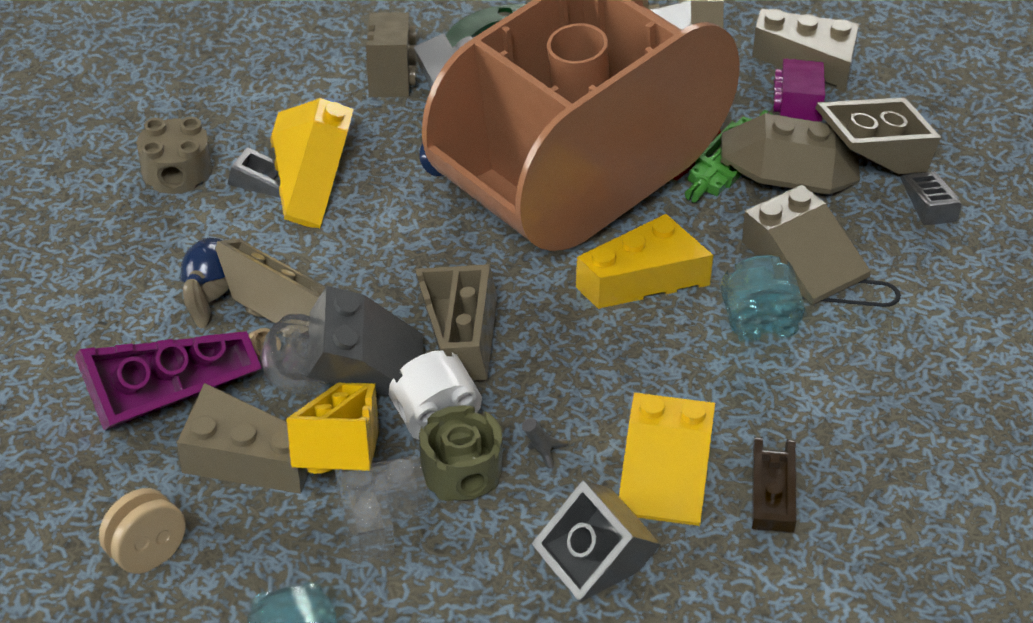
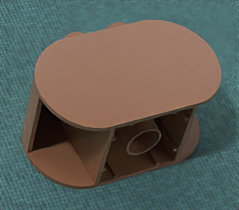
[422,0,740,251]

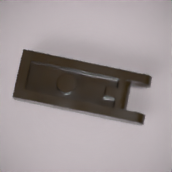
[752,436,796,533]

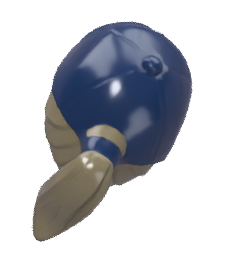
[180,237,229,328]

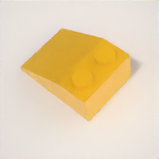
[619,392,715,526]

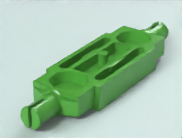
[685,110,772,203]

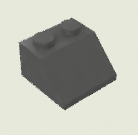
[531,480,661,602]

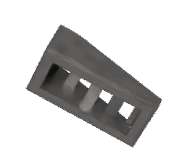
[228,147,281,198]
[901,171,961,226]

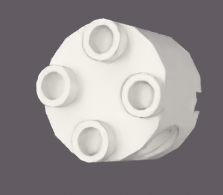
[388,351,482,440]

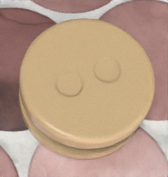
[99,488,185,574]

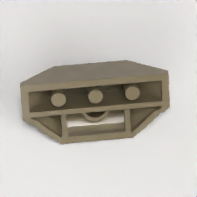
[720,113,860,194]
[215,238,325,334]

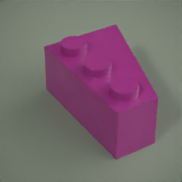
[773,58,825,122]

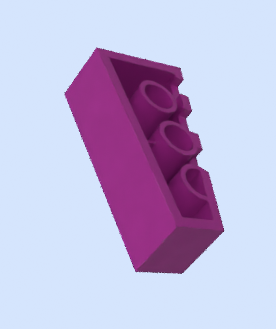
[74,331,261,431]

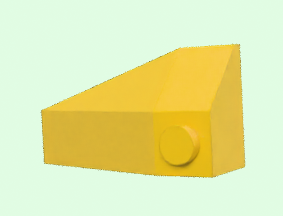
[270,98,354,228]

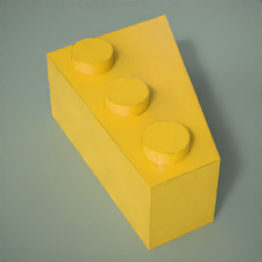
[576,214,713,309]
[286,383,379,474]

